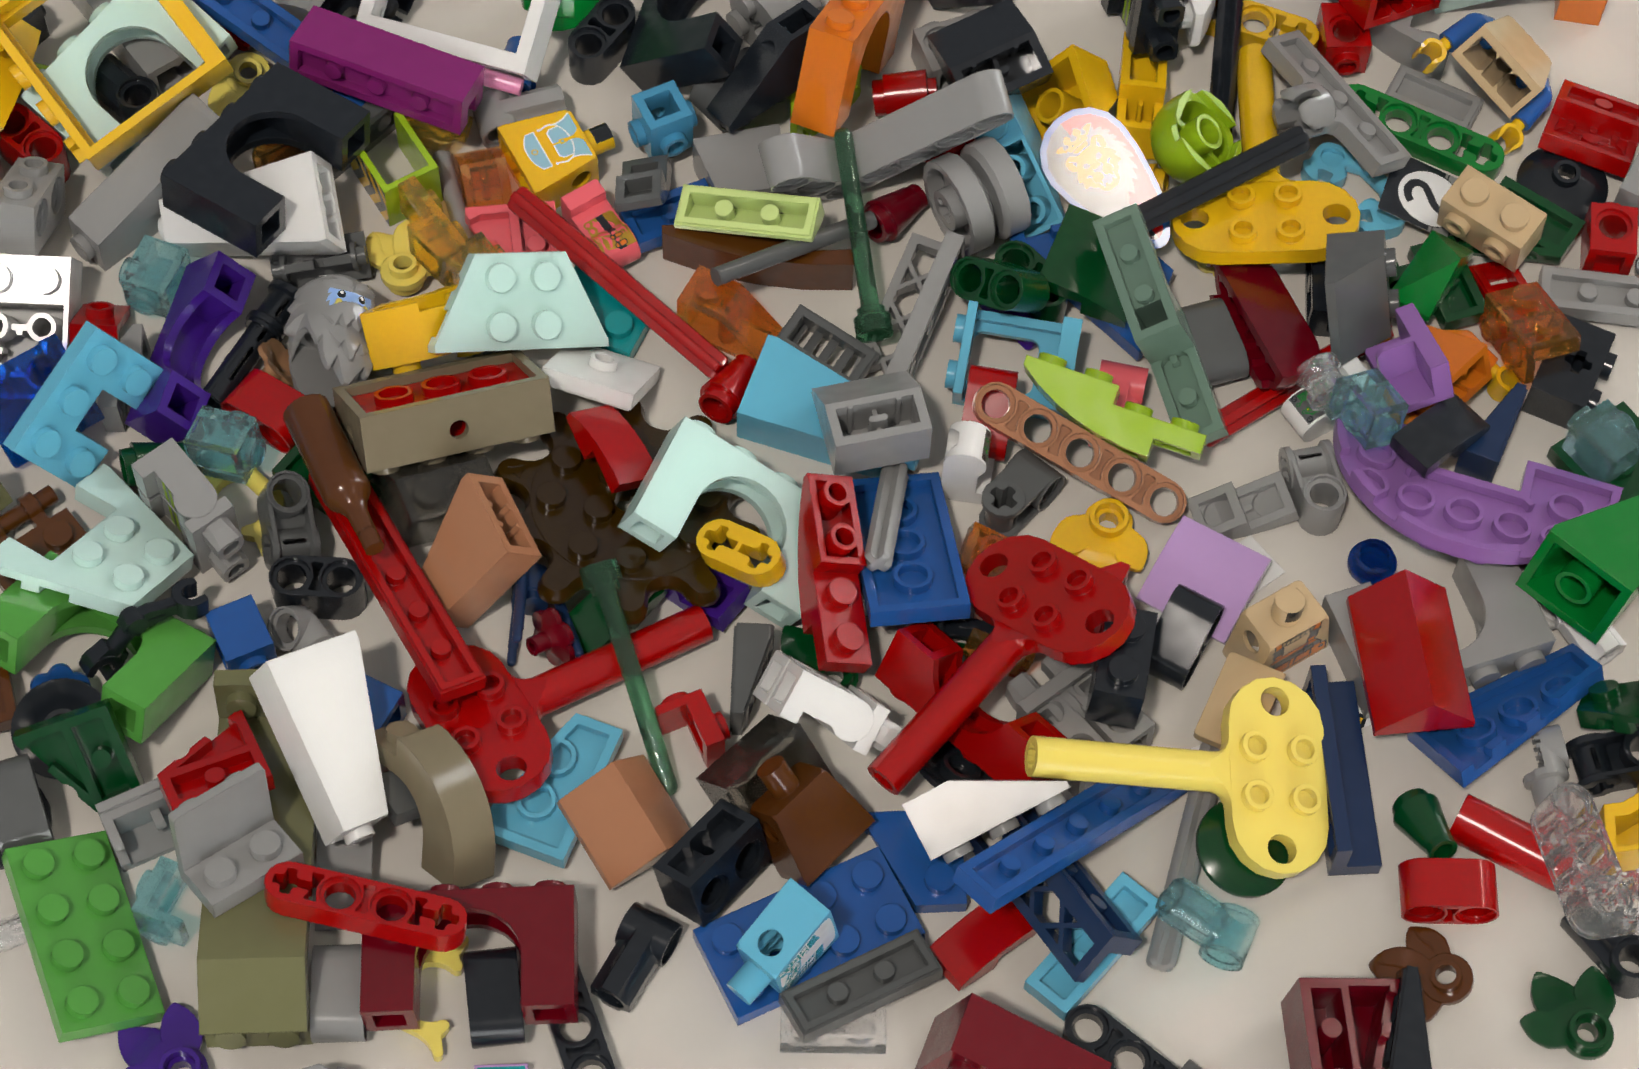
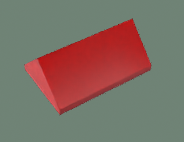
[1346,569,1475,736]

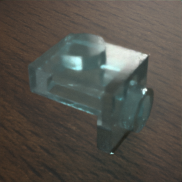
[131,856,189,947]

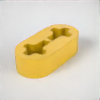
[696,519,786,588]

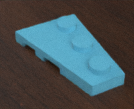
[490,713,624,869]

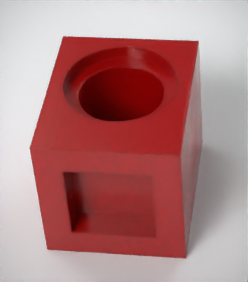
[1315,3,1372,75]
[1580,202,1638,275]

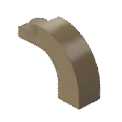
[375,719,496,888]

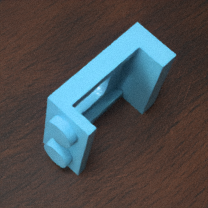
[945,300,1083,420]

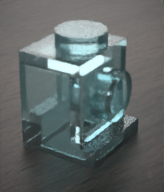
[1326,368,1409,450]

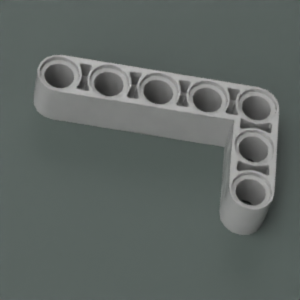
[758,69,1014,200]

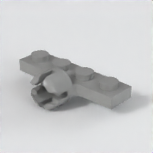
[1261,30,1412,178]

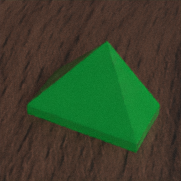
[1392,230,1474,322]

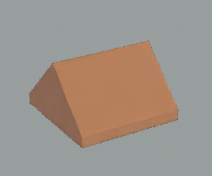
[556,754,690,890]

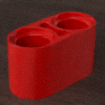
[0,103,71,183]
[962,364,1019,462]
[221,368,305,454]
[1398,858,1499,925]

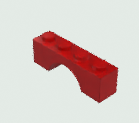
[875,622,1067,780]

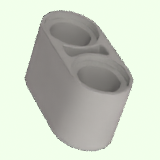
[310,944,367,1043]

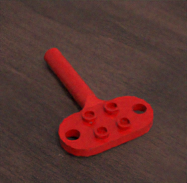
[867,535,1137,795]
[406,605,713,804]

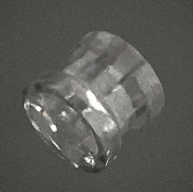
[1297,352,1354,412]

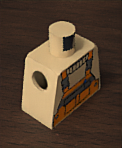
[1222,580,1329,672]

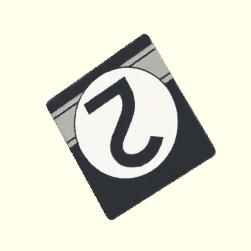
[1378,157,1460,243]

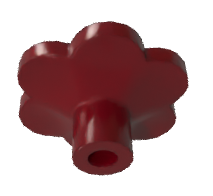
[526,607,575,666]

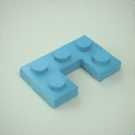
[3,320,164,488]

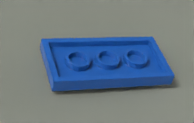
[853,472,971,627]
[693,846,925,1026]

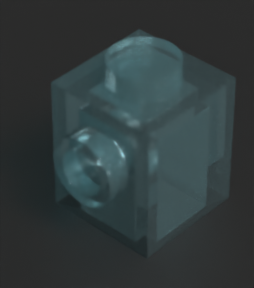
[119,235,191,318]
[1562,399,1639,483]
[183,405,266,485]

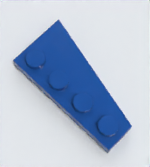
[1407,643,1604,788]

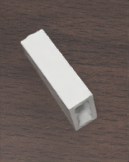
[158,151,347,256]
[249,630,388,846]

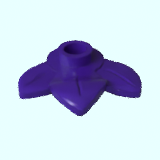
[118,1003,209,1069]

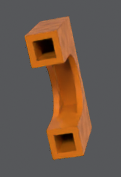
[790,0,905,138]

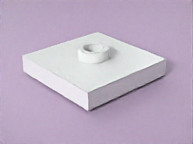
[542,347,661,411]

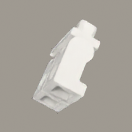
[752,649,903,756]

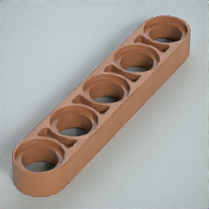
[972,382,1187,524]

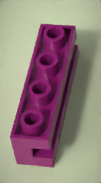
[289,5,485,135]

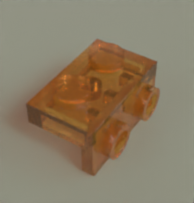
[1479,281,1581,385]

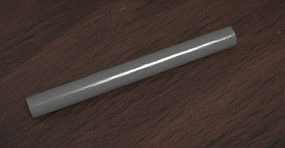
[710,211,877,286]

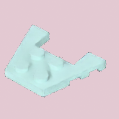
[0,463,194,617]

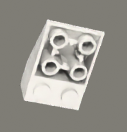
[0,254,83,400]

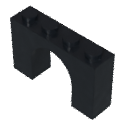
[620,0,743,91]
[160,62,370,258]

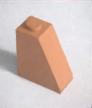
[421,473,542,628]

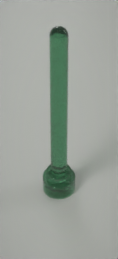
[834,127,894,343]
[579,558,678,796]

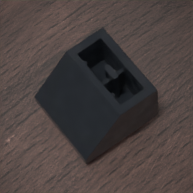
[926,0,1054,95]

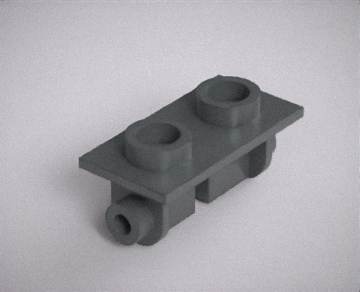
[270,231,372,289]

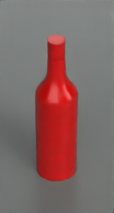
[1450,794,1639,912]

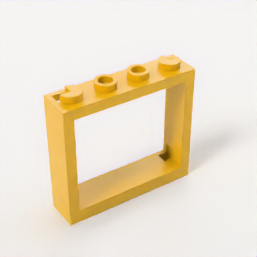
[0,0,234,171]

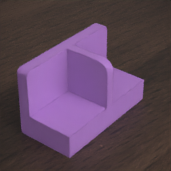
[1365,303,1454,415]

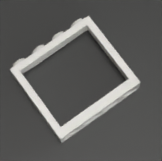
[356,0,561,83]

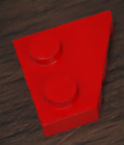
[157,710,275,812]

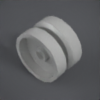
[923,136,1032,256]

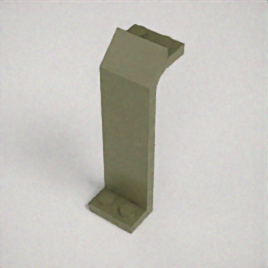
[197,669,316,1050]

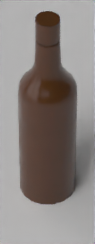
[283,394,384,556]

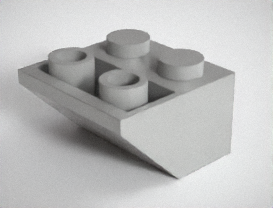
[812,371,933,475]

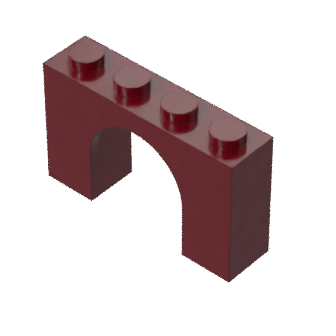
[360,880,578,1031]

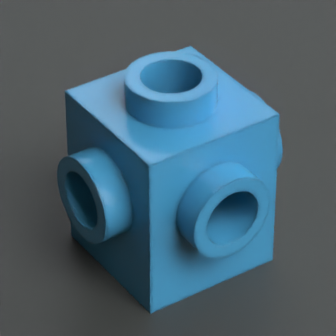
[627,80,698,157]

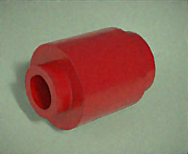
[872,69,938,117]

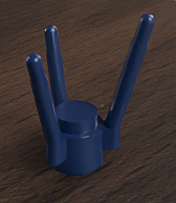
[507,563,584,667]

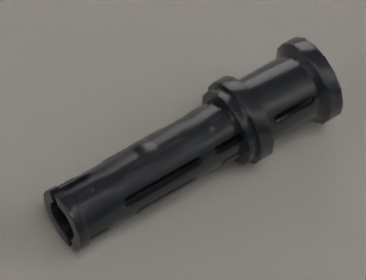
[203,279,298,412]

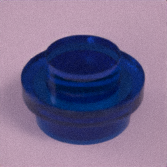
[1347,539,1397,585]

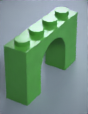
[0,550,216,744]

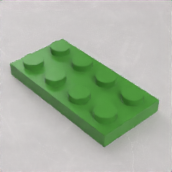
[1,831,165,1043]

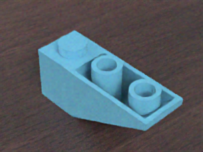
[976,94,1065,238]

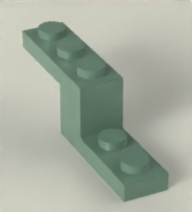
[1092,203,1229,445]

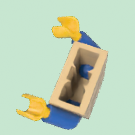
[1412,12,1552,155]

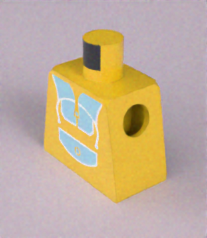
[497,110,615,209]

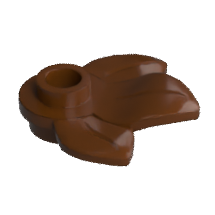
[1369,926,1474,1022]

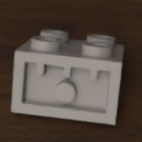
[168,763,305,918]

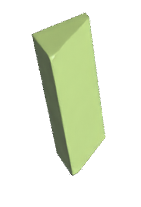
[674,184,825,242]

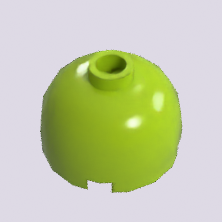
[1150,89,1242,183]

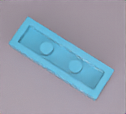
[1023,872,1163,1021]

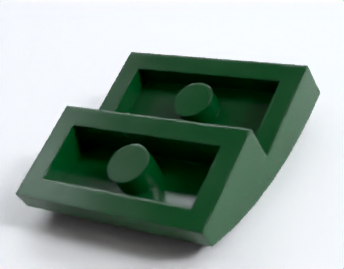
[1040,204,1156,328]

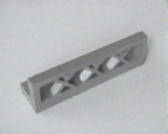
[850,230,965,377]

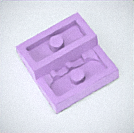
[1136,516,1272,645]

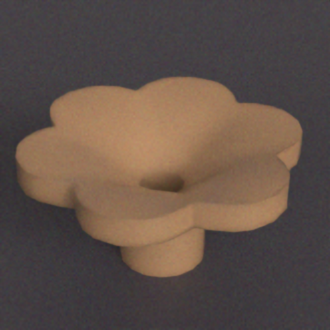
[258,338,294,388]

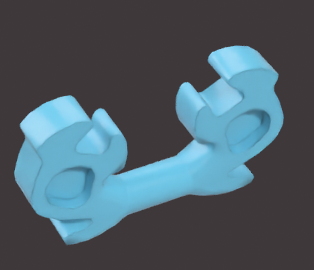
[1301,142,1406,240]

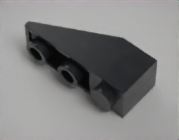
[706,0,821,133]

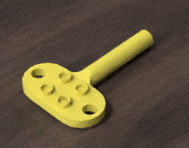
[1024,677,1329,879]

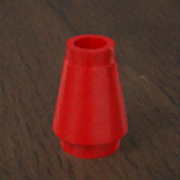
[698,354,757,423]

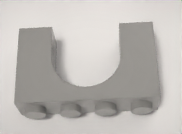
[1321,558,1556,719]

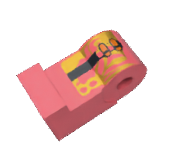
[561,179,641,268]

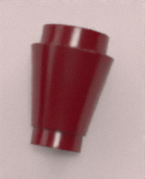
[860,184,928,243]

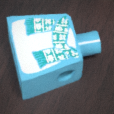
[726,878,839,1005]

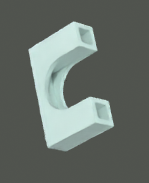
[20,0,238,177]
[618,416,802,628]

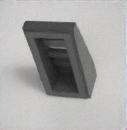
[777,304,880,381]
[729,622,775,735]

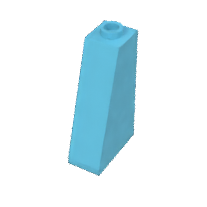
[737,334,919,478]

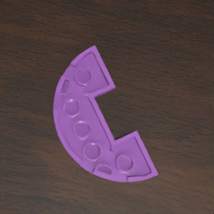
[1333,405,1623,565]

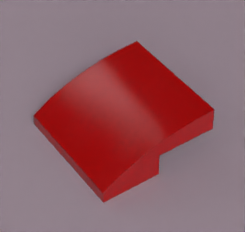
[1537,79,1639,178]

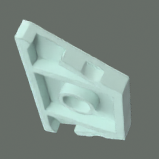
[428,251,609,353]

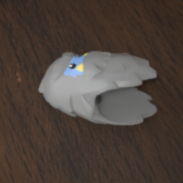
[284,274,376,408]

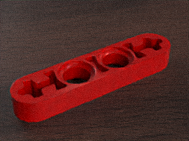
[264,861,467,952]

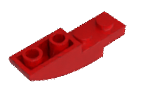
[798,473,873,673]

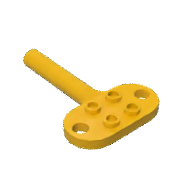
[1171,43,1361,265]

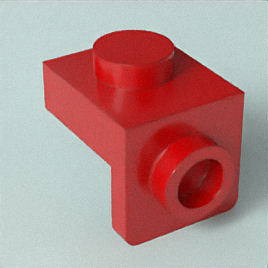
[654,689,731,768]

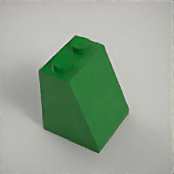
[1515,495,1639,645]

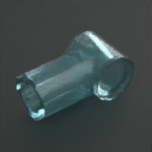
[1155,877,1260,972]

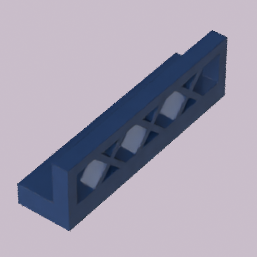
[1302,665,1382,876]
[970,807,1143,983]

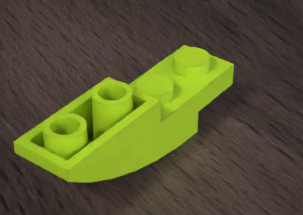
[1023,352,1207,463]

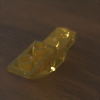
[398,176,505,287]

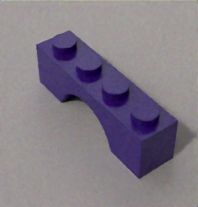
[125,250,256,443]

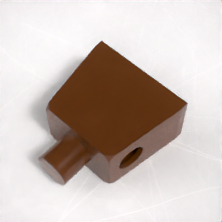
[750,755,875,887]

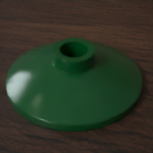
[1196,802,1288,898]

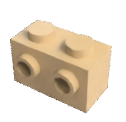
[1437,165,1547,273]

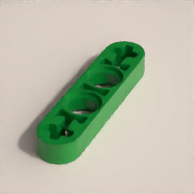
[1349,84,1505,180]

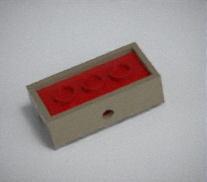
[332,350,555,475]

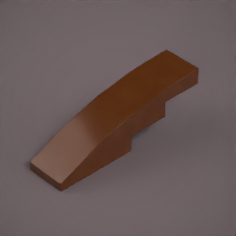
[662,225,854,290]

